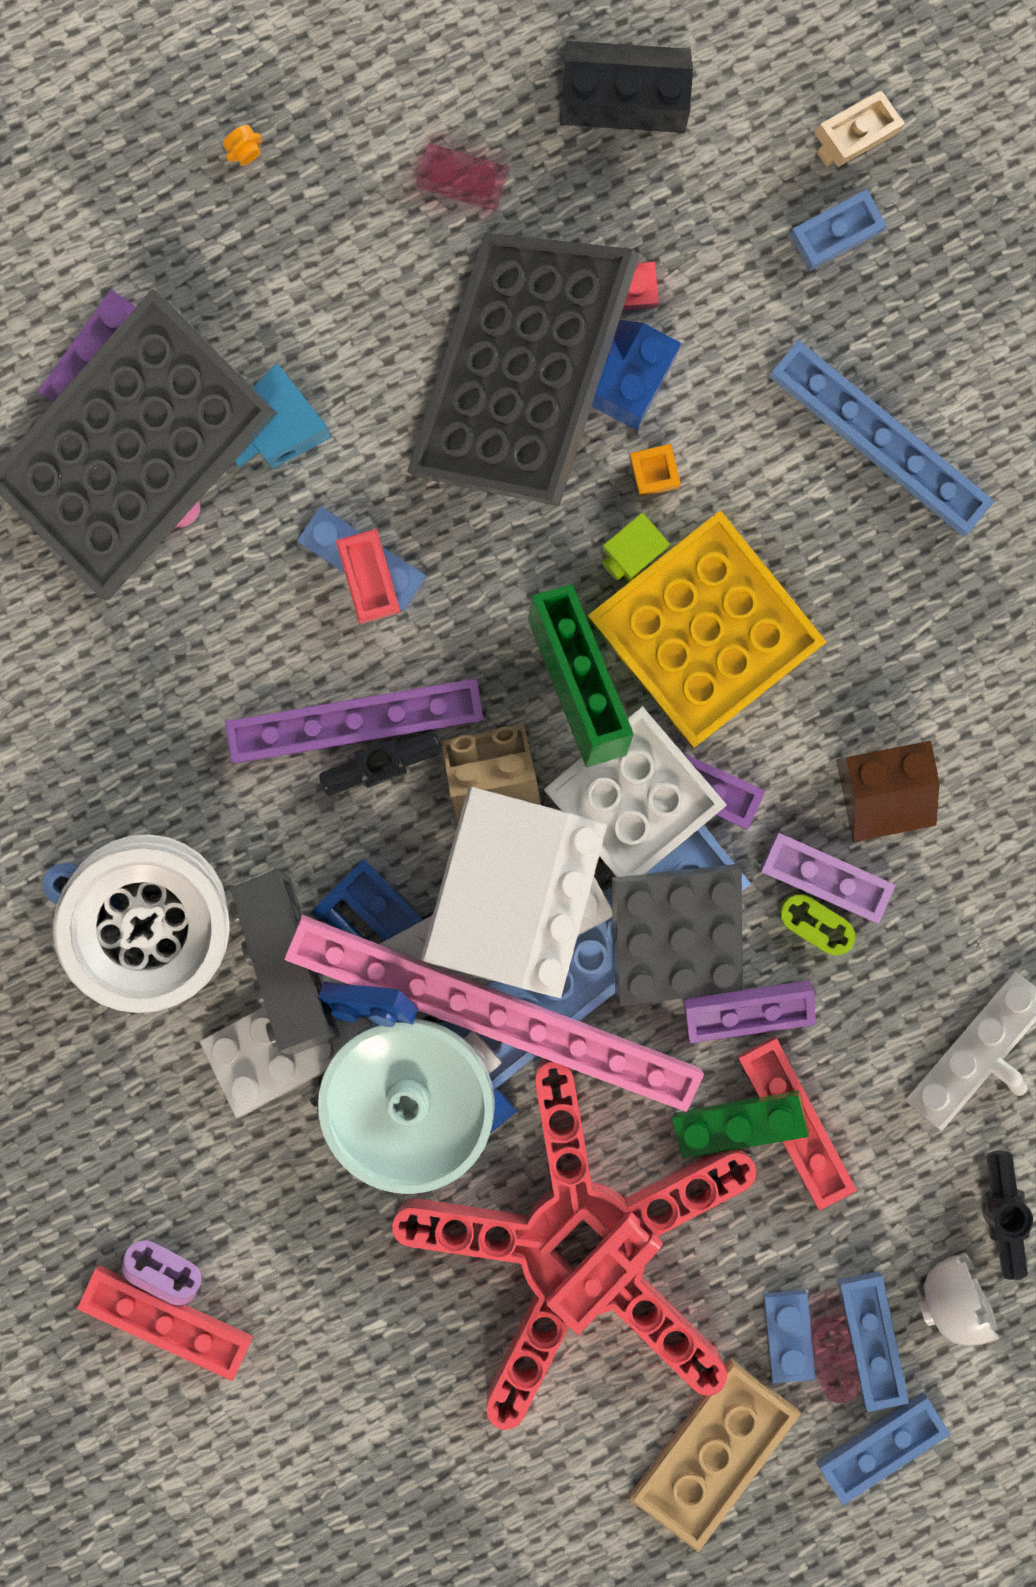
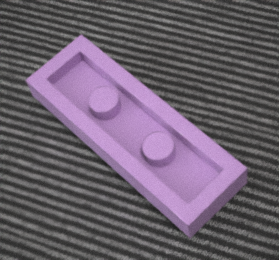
[759,833,896,924]

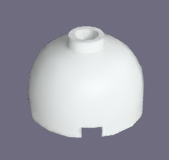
[919,1253,999,1346]

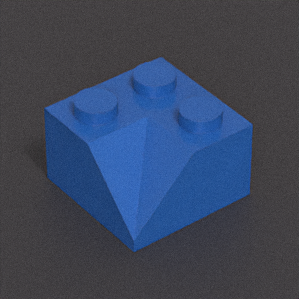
[591,319,681,431]

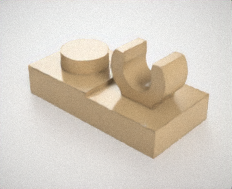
[814,90,905,167]

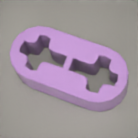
[122,1240,201,1306]

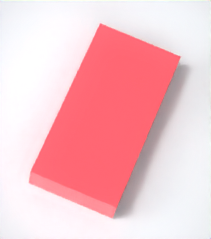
[335,528,401,624]

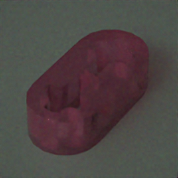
[811,1317,860,1403]

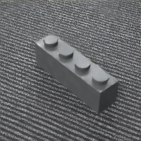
[230,869,340,1055]

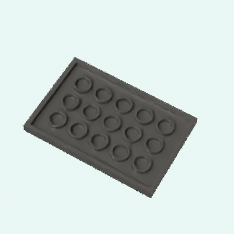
[407,233,639,506]
[0,289,278,600]

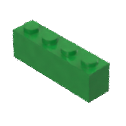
[528,584,634,768]

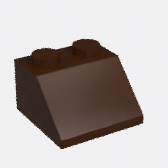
[836,741,940,842]

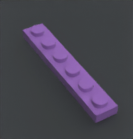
[225,679,484,764]

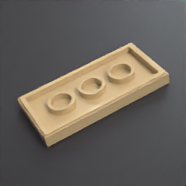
[629,1359,801,1552]

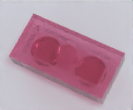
[416,143,509,212]

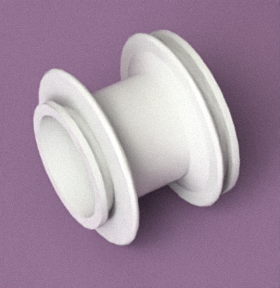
[53,834,230,1013]

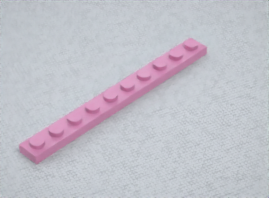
[284,915,704,1112]

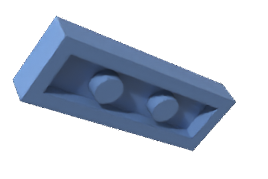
[297,506,427,612]
[837,1271,909,1412]
[816,1392,951,1505]

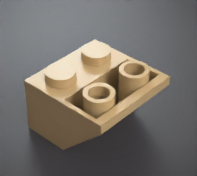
[441,723,541,825]

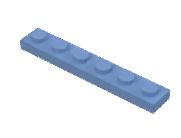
[769,340,995,537]

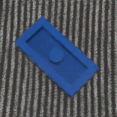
[318,982,418,1027]

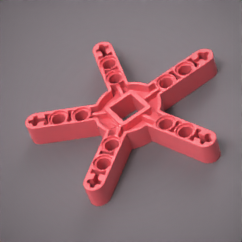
[392,1058,757,1430]

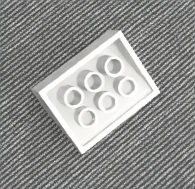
[421,787,607,998]

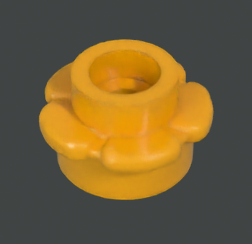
[222,125,262,166]

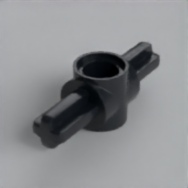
[319,730,442,796]
[982,1150,1033,1280]

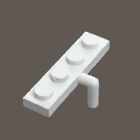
[905,971,1036,1131]

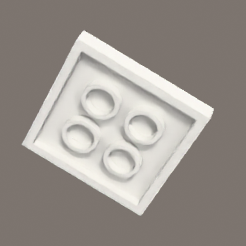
[544,706,727,877]

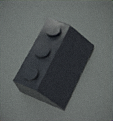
[561,41,693,133]

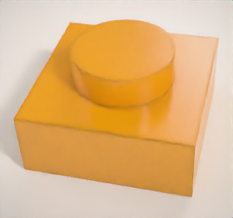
[629,444,681,498]

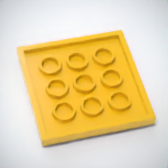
[587,510,826,749]

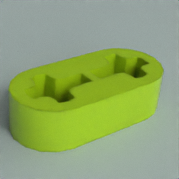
[779,894,856,955]

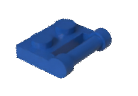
[310,859,424,942]

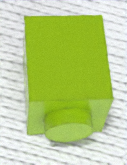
[601,512,671,583]

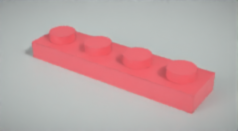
[737,1036,857,1211]
[77,1265,254,1381]

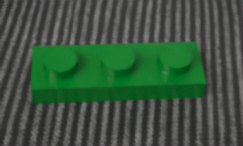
[672,1090,809,1159]

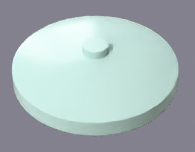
[318,1019,495,1194]

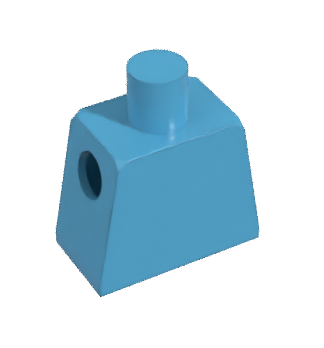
[235,363,332,469]

